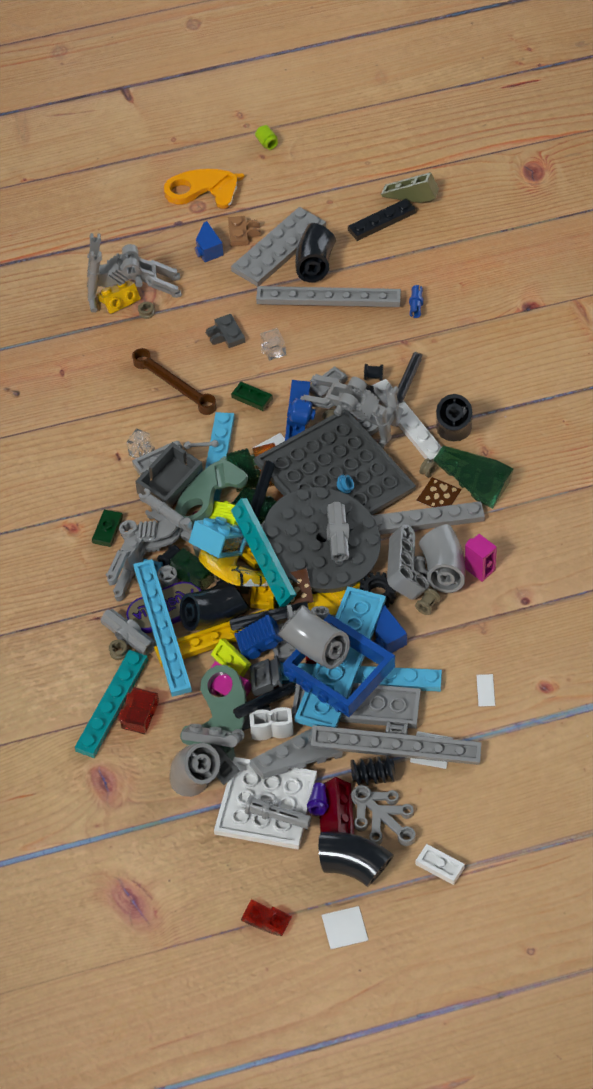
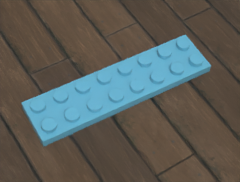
[294,586,386,728]

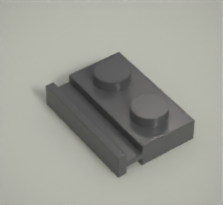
[250,655,282,697]

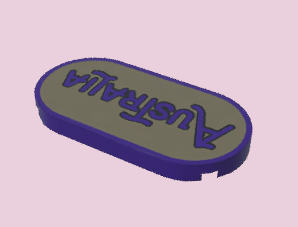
[126,582,201,633]

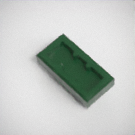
[231,381,273,411]
[92,509,123,547]

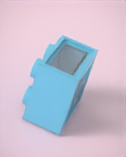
[189,517,246,558]

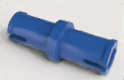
[409,285,423,318]

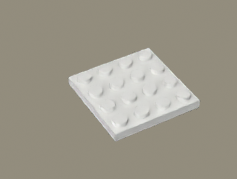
[214,757,317,850]

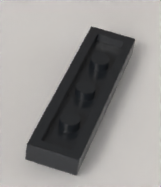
[348,198,416,241]

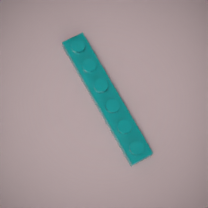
[231,498,297,607]
[74,650,148,758]

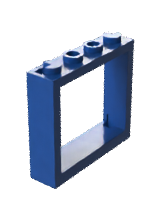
[283,614,395,717]

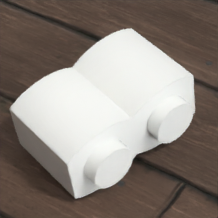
[249,707,294,741]

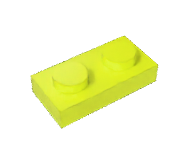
[211,639,251,677]

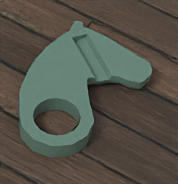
[175,456,248,525]
[180,665,246,761]

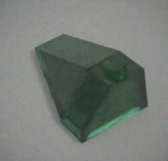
[434,446,514,509]

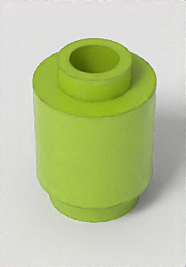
[255,125,278,150]

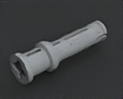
[245,795,311,829]

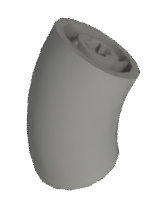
[419,524,465,593]
[277,605,350,669]
[169,743,220,797]

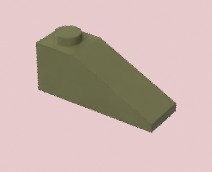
[381,172,439,203]

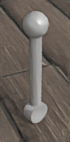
[183,440,219,449]

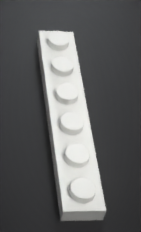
[372,379,446,462]

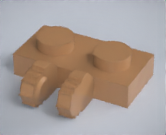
[228,216,261,247]

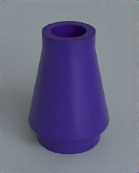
[307,782,328,816]

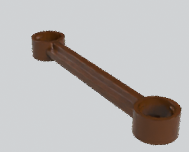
[132,348,217,415]

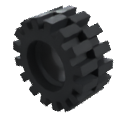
[360,572,396,608]

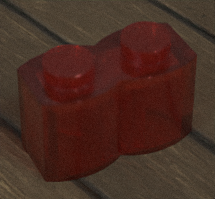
[118,687,159,734]

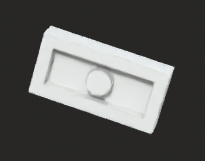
[415,844,465,885]

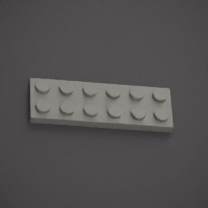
[231,207,326,287]
[292,683,421,729]

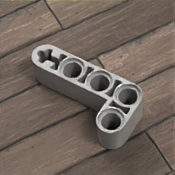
[387,524,429,600]

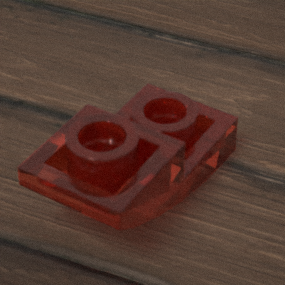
[241,899,292,936]

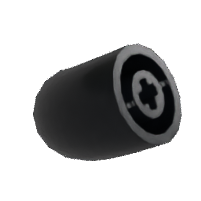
[295,223,336,283]
[436,394,473,442]
[179,581,250,631]
[318,831,394,887]

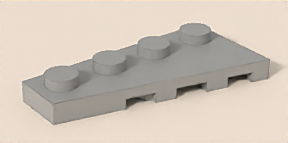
[250,728,343,779]

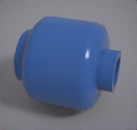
[287,399,316,425]

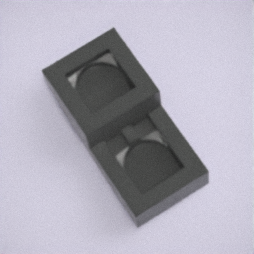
[210,744,240,785]

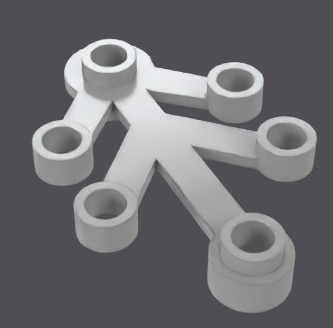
[351,785,415,846]

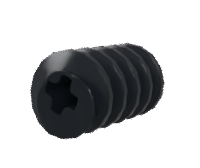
[350,756,395,786]

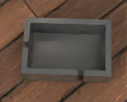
[135,442,203,508]

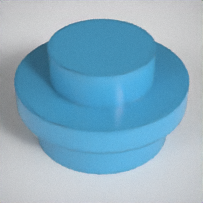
[337,475,354,494]

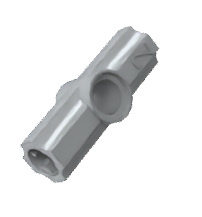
[327,502,349,562]
[100,609,156,655]

